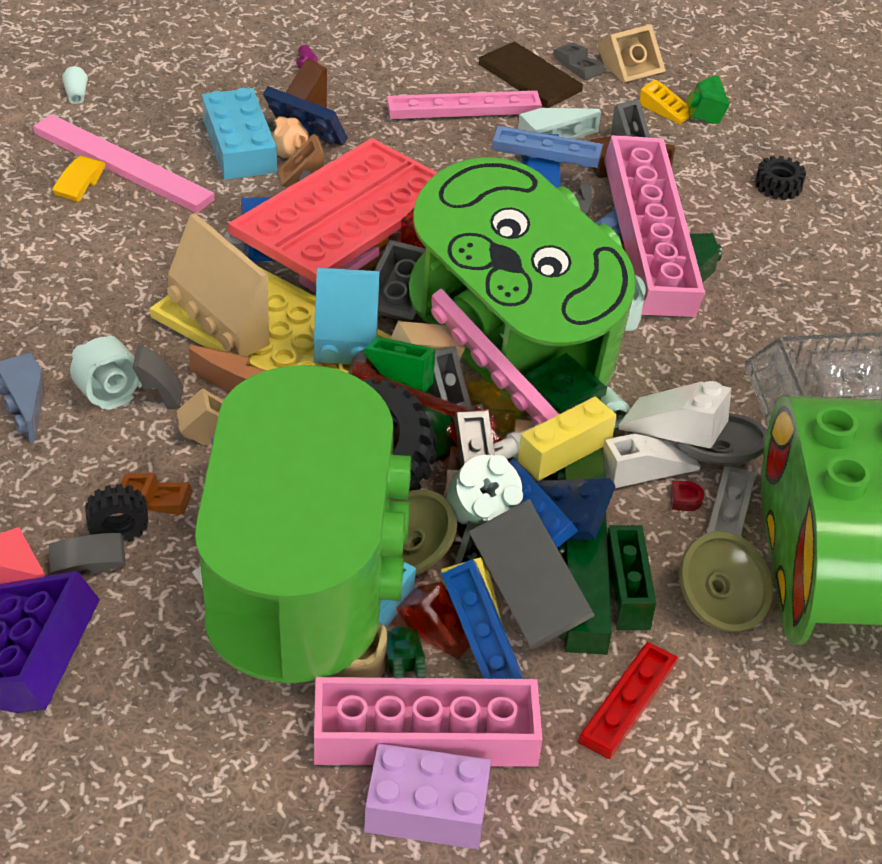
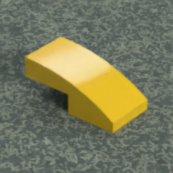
[52,155,106,202]

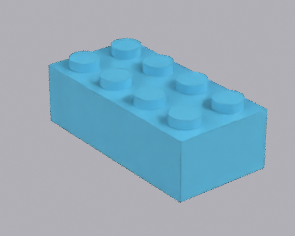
[202,88,277,180]

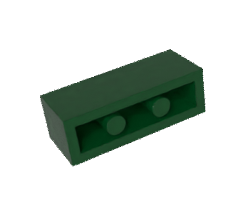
[607,525,656,630]

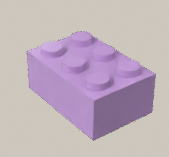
[364,743,491,850]

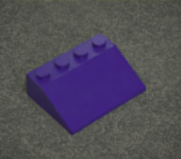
[0,571,100,713]

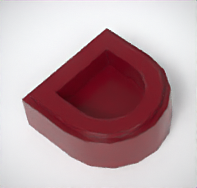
[671,480,705,511]

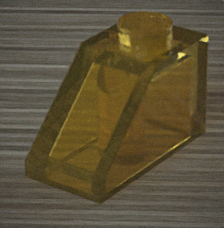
[465,380,522,433]

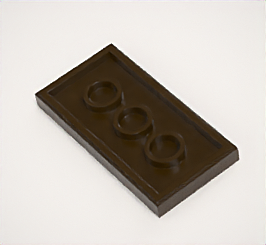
[479,41,583,108]

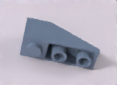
[0,352,45,444]

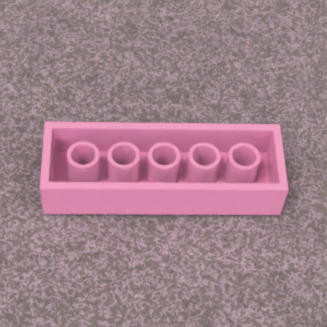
[314,677,542,767]

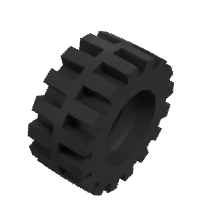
[85,484,149,542]

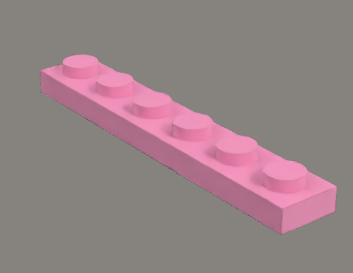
[387,91,542,119]
[431,288,559,426]

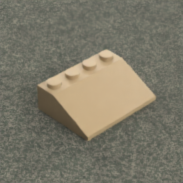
[167,213,269,357]

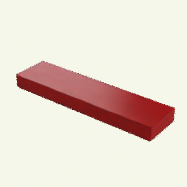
[578,641,678,760]

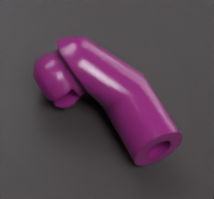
[296,45,318,69]

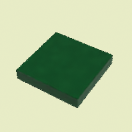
[523,353,607,414]

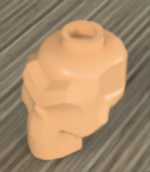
[271,116,309,158]

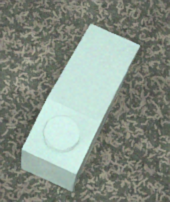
[518,108,601,139]

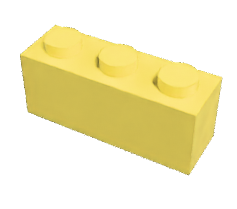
[518,396,616,481]

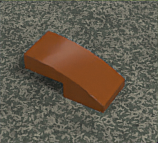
[120,473,193,515]

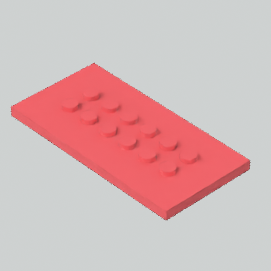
[228,138,437,284]

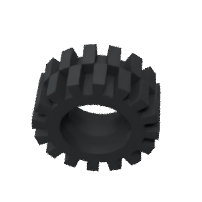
[755,156,806,200]

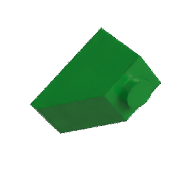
[687,75,730,124]
[364,336,436,396]

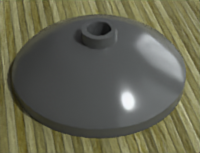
[675,413,767,466]

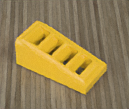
[640,80,691,125]

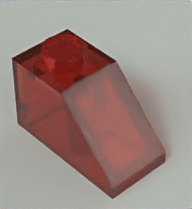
[396,581,471,659]

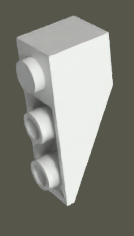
[603,433,701,488]

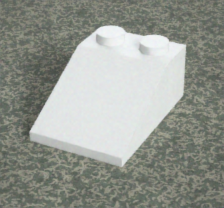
[619,381,731,449]

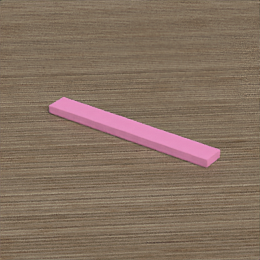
[33,114,215,213]

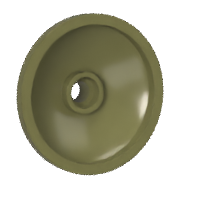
[392,490,457,575]
[679,531,773,633]

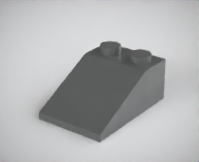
[375,240,426,322]

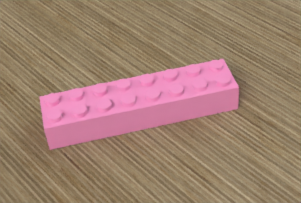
[604,135,705,317]

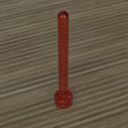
[351,360,497,431]

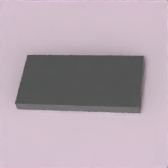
[469,499,594,649]

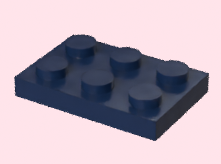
[263,86,348,146]
[535,478,616,540]

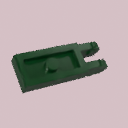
[386,626,426,678]

